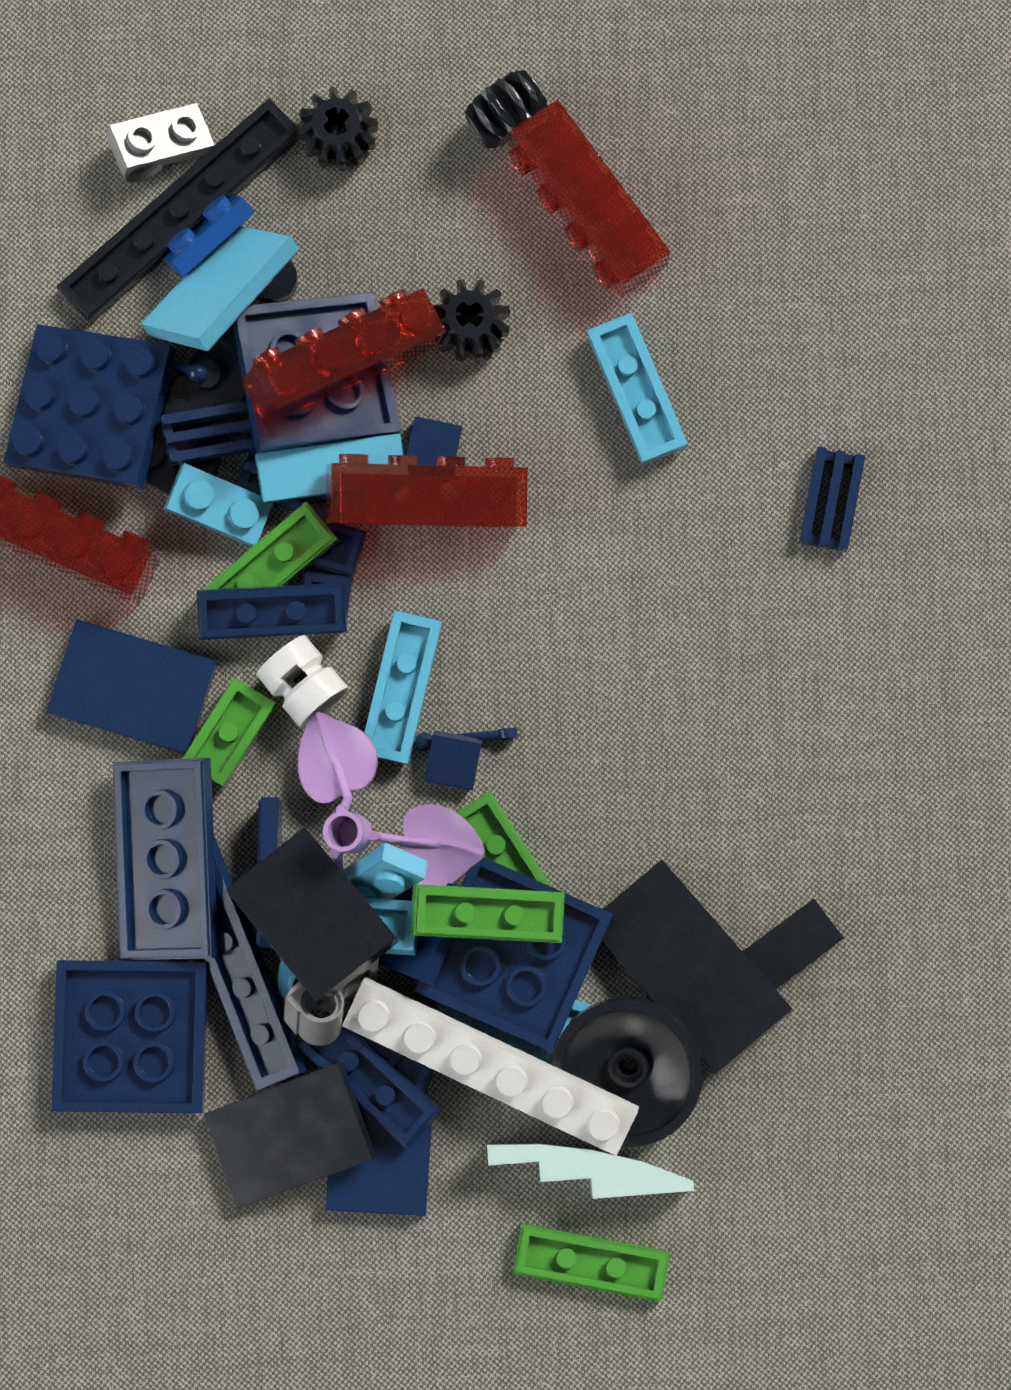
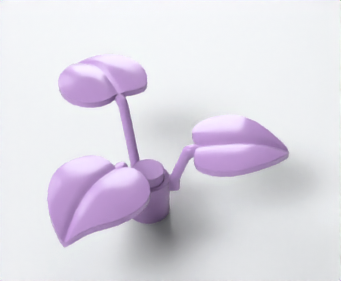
[298,712,485,886]

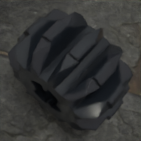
[465,70,548,149]
[297,86,379,171]
[429,279,510,362]

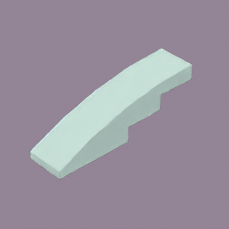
[487,1143,694,1199]

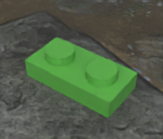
[182,677,277,788]

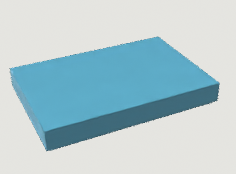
[141,226,299,351]

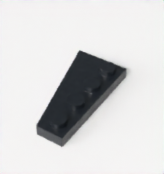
[146,325,246,496]

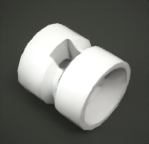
[256,635,349,729]

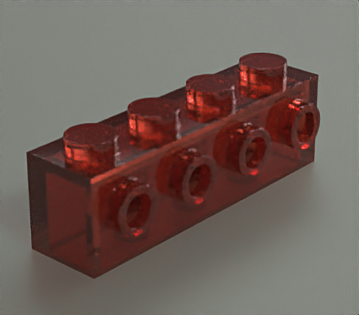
[508,99,671,298]
[242,288,446,426]
[326,454,528,528]
[0,476,160,606]

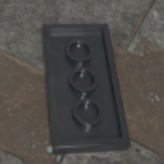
[601,860,793,1076]

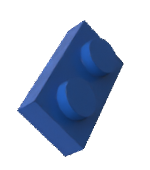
[162,195,255,277]

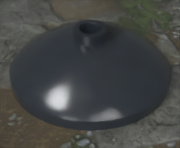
[552,997,703,1147]

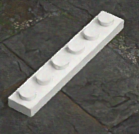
[342,977,639,1156]

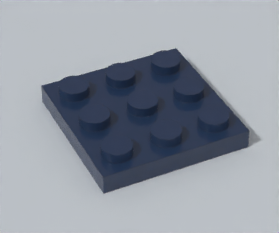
[232,292,401,453]
[3,324,177,490]
[415,857,613,1053]
[51,960,208,1113]

